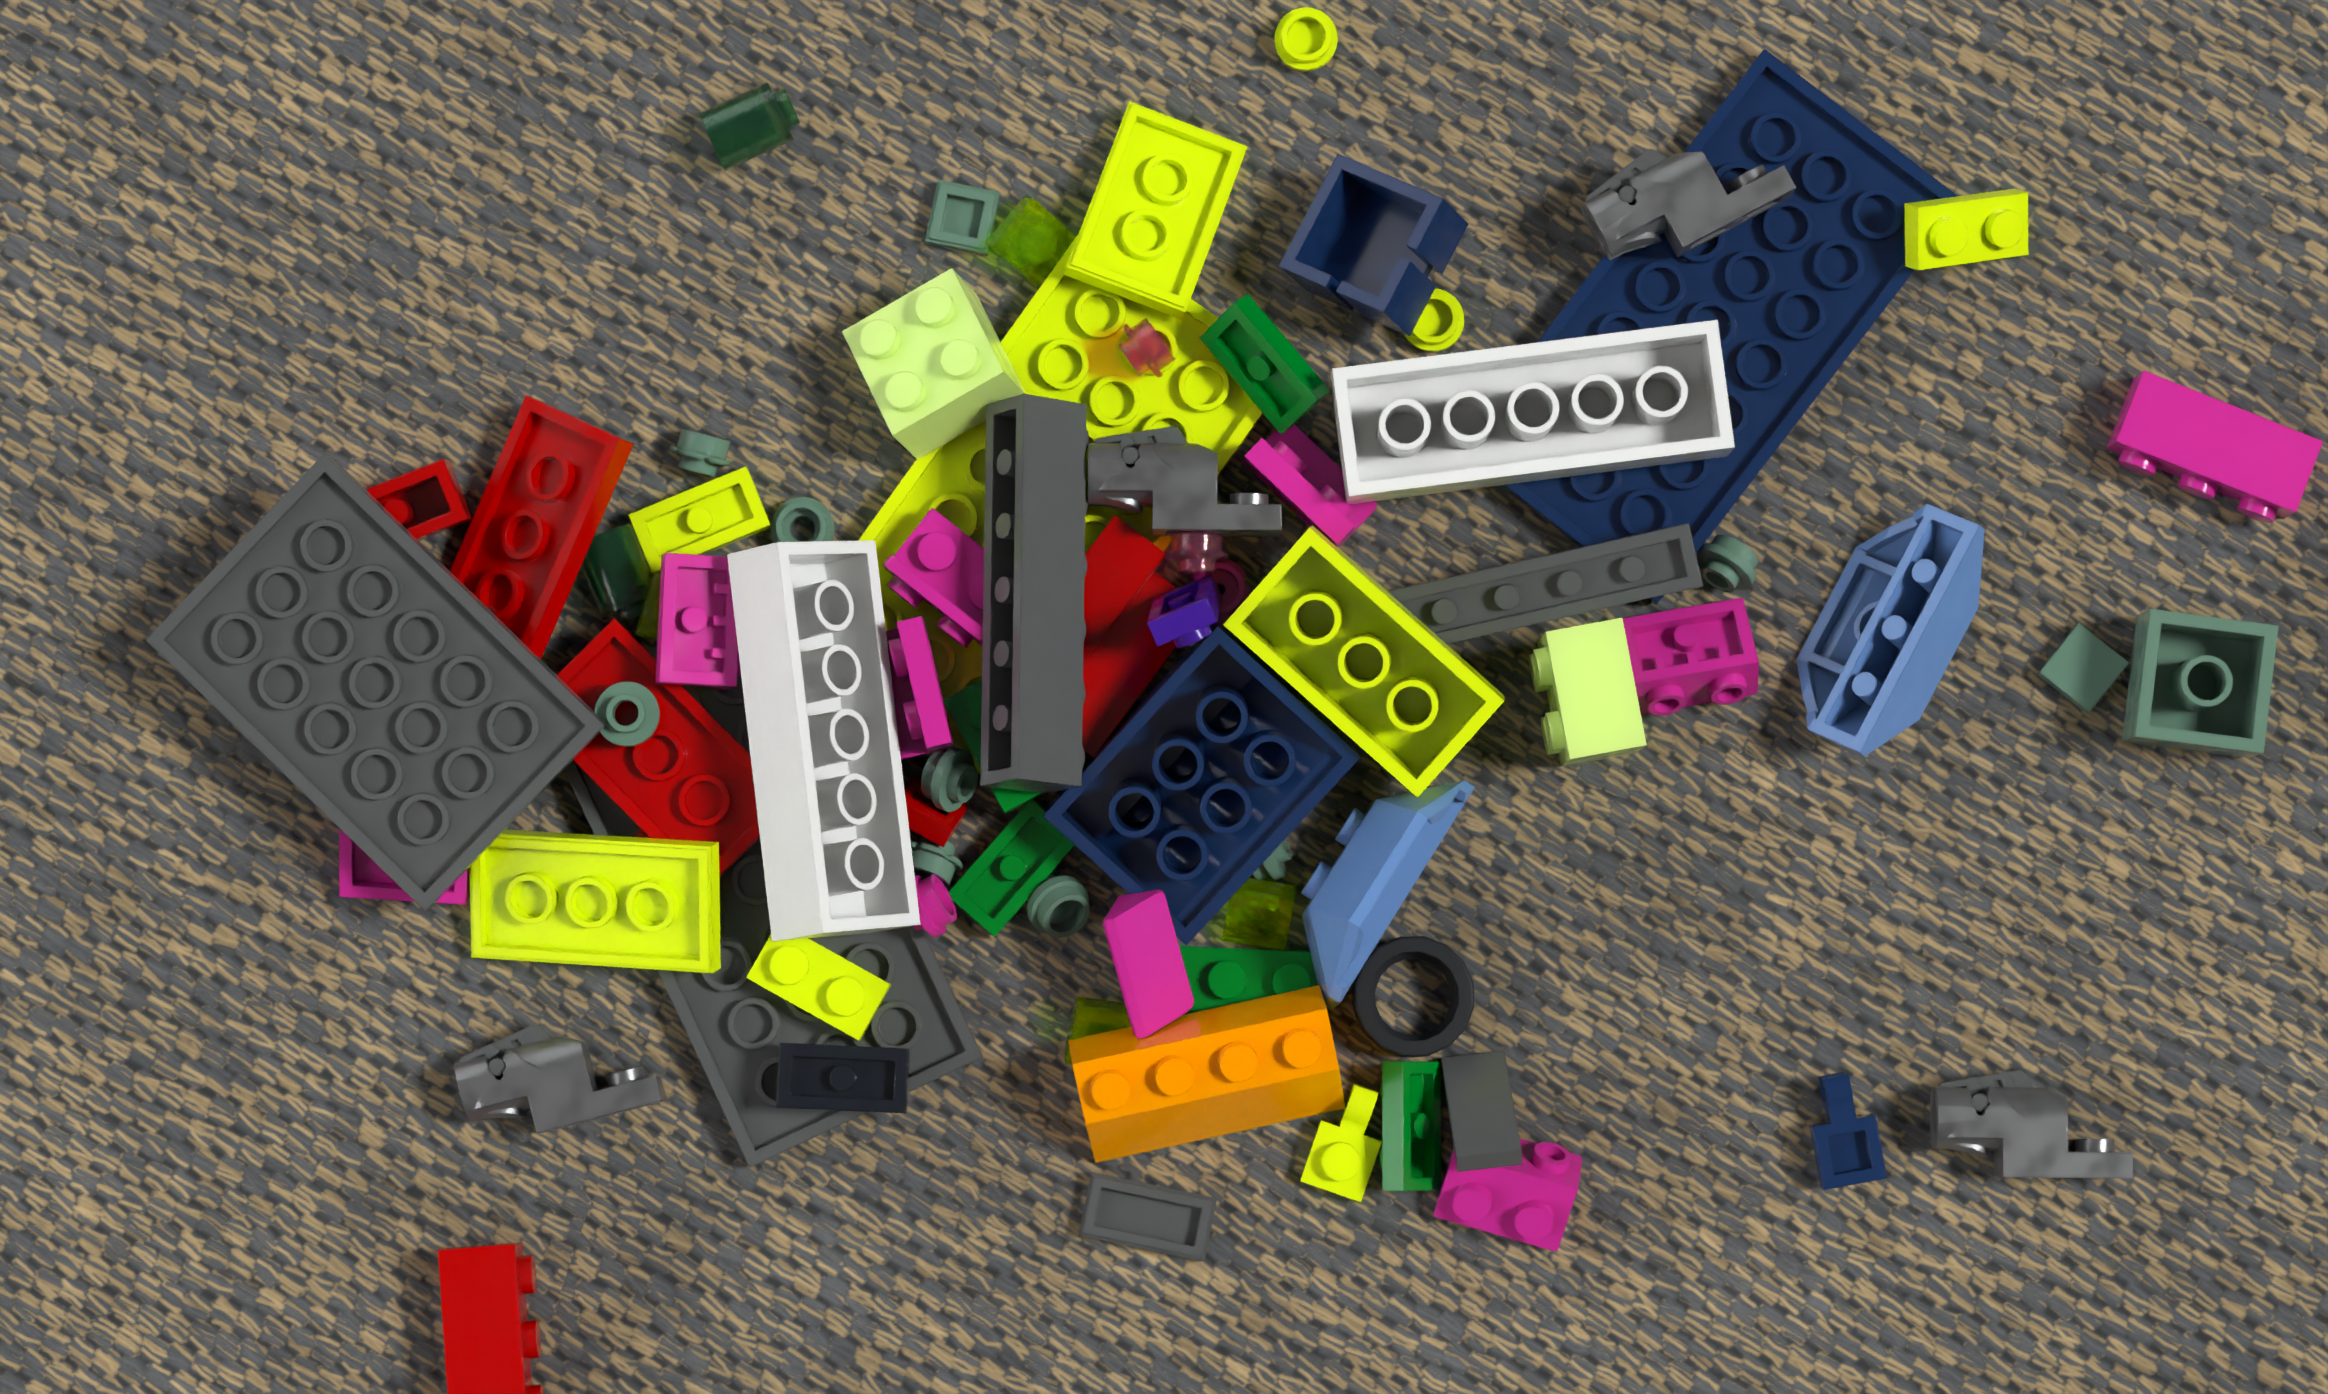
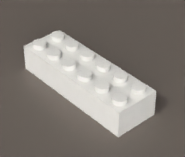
[1330,320,1735,504]
[727,540,921,941]

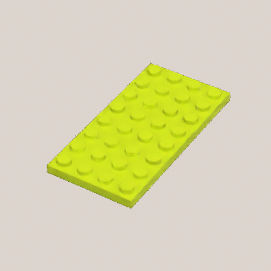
[858,235,1263,774]

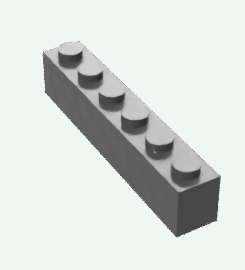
[980,394,1089,793]

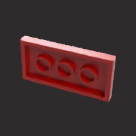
[450,395,634,659]
[557,618,760,878]

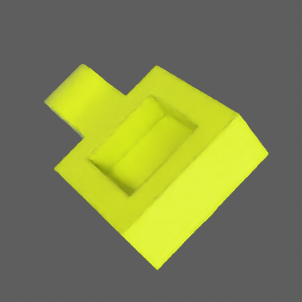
[1300,1083,1382,1202]

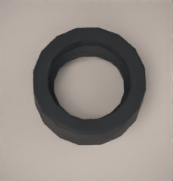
[1352,936,1474,1057]

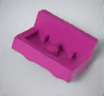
[1433,1138,1582,1252]

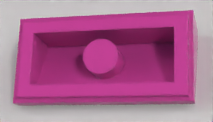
[1102,890,1194,1039]

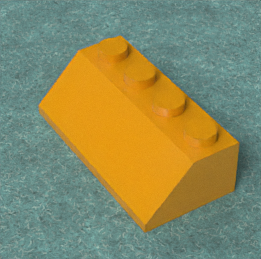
[1068,985,1345,1163]

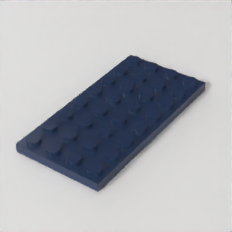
[1500,49,1958,605]

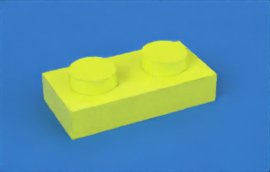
[1904,189,2029,270]
[628,466,771,576]
[746,934,891,1041]

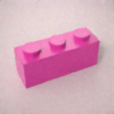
[2106,371,2323,523]

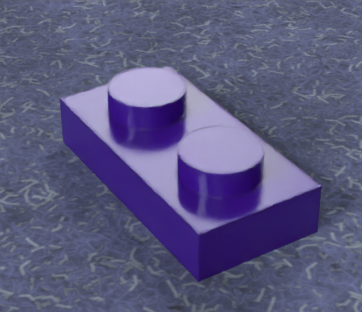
[1147,574,1222,648]

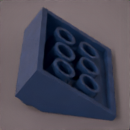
[1043,618,1361,945]

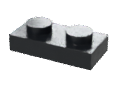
[776,1043,910,1114]

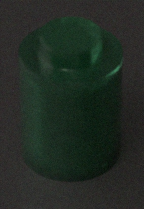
[698,82,800,171]
[581,524,660,626]

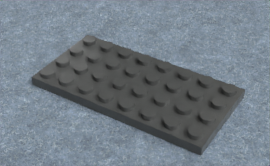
[564,645,983,1168]

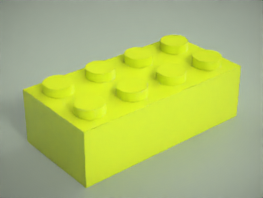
[1223,525,1505,798]

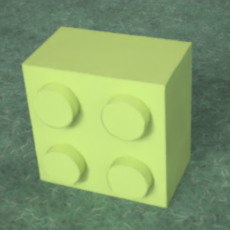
[842,268,1026,459]
[1529,618,1647,767]

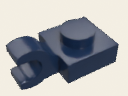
[1809,1072,1887,1190]

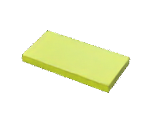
[469,830,721,973]

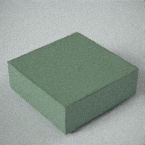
[925,180,1000,256]
[2036,623,2129,714]

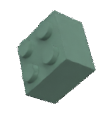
[2122,609,2279,758]

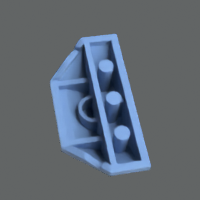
[1796,504,1985,756]
[1301,780,1475,1009]

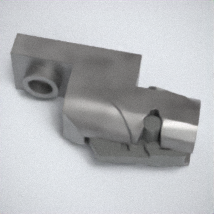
[1581,149,1796,260]
[1088,426,1282,537]
[454,1024,667,1133]
[1930,1070,2133,1179]

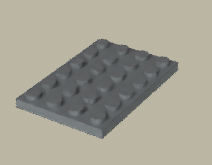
[146,454,606,911]

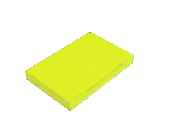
[1064,101,1248,320]

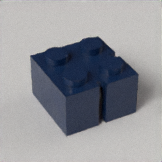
[1279,154,1468,336]

